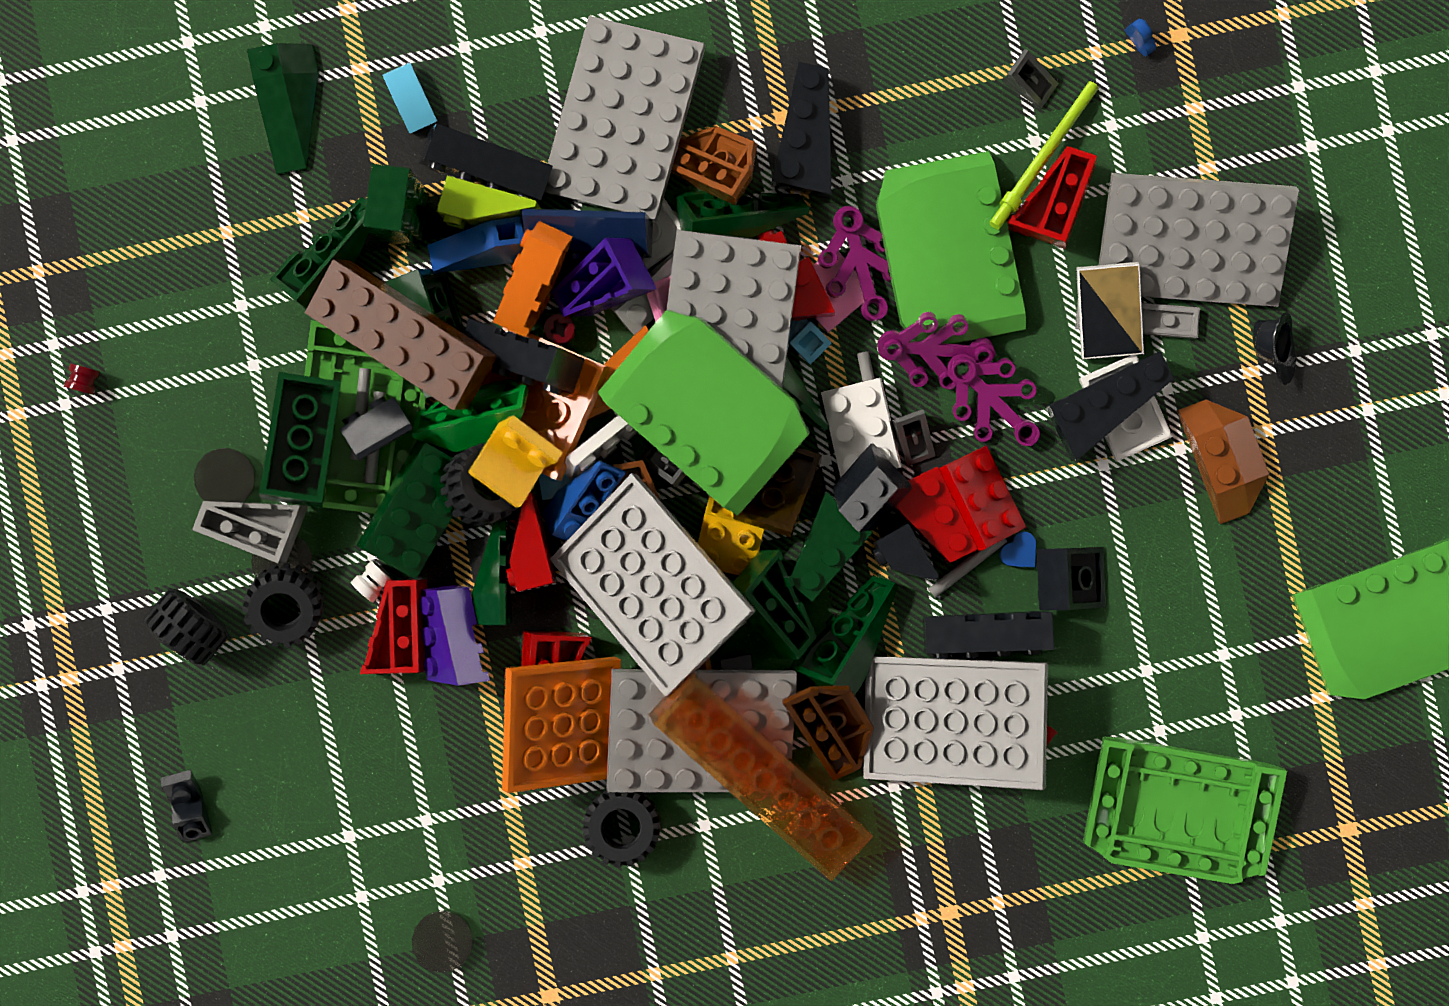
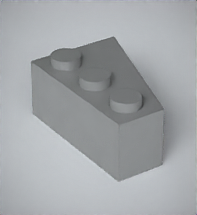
[192,501,308,563]

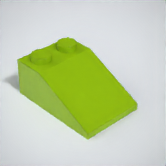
[437,176,541,230]

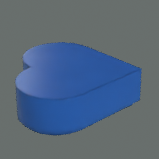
[1124,18,1156,56]
[999,532,1036,567]

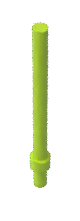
[989,81,1099,230]

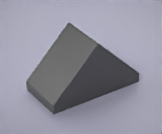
[1002,49,1059,108]
[892,409,936,466]
[639,444,687,489]

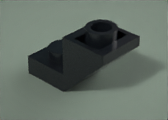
[161,770,212,843]

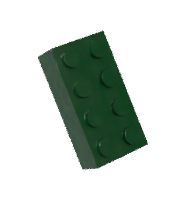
[363,163,429,248]
[259,372,341,508]
[357,440,475,579]

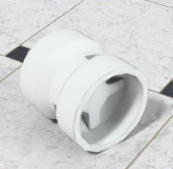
[351,560,394,603]

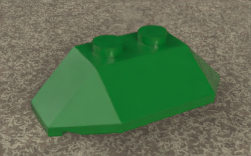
[411,379,529,452]

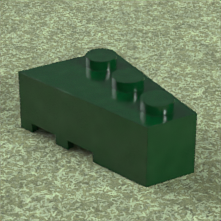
[790,492,873,602]
[732,550,817,659]

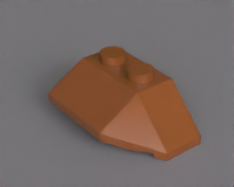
[671,126,757,205]
[1177,400,1269,524]

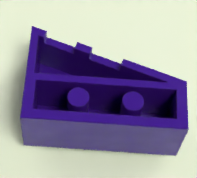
[551,238,657,317]
[420,585,490,686]

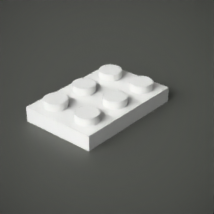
[821,378,902,477]
[565,415,638,481]

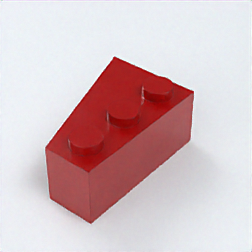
[1007,146,1097,249]
[894,466,978,563]
[360,579,427,674]
[521,631,592,667]

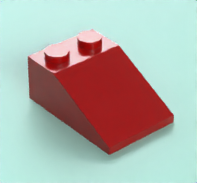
[506,492,557,592]

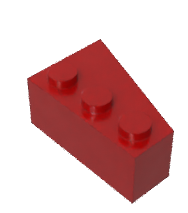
[792,257,835,321]

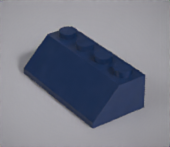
[522,209,653,261]

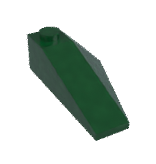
[247,43,319,175]

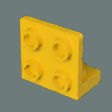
[469,415,563,508]
[698,496,764,575]

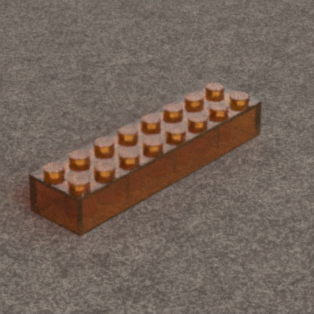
[648,672,873,881]

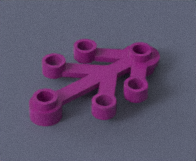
[817,206,892,321]
[877,312,995,390]
[947,353,1040,446]

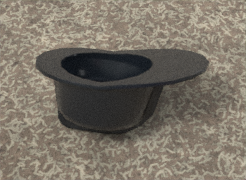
[1253,312,1296,385]

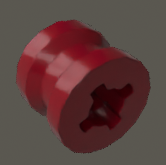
[544,313,576,346]
[63,363,100,395]

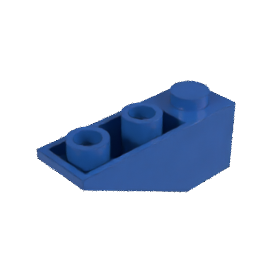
[428,216,524,274]
[542,461,625,541]

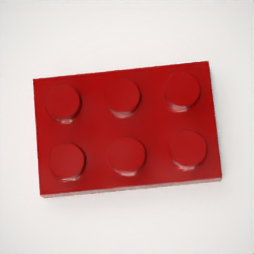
[939,445,1026,551]

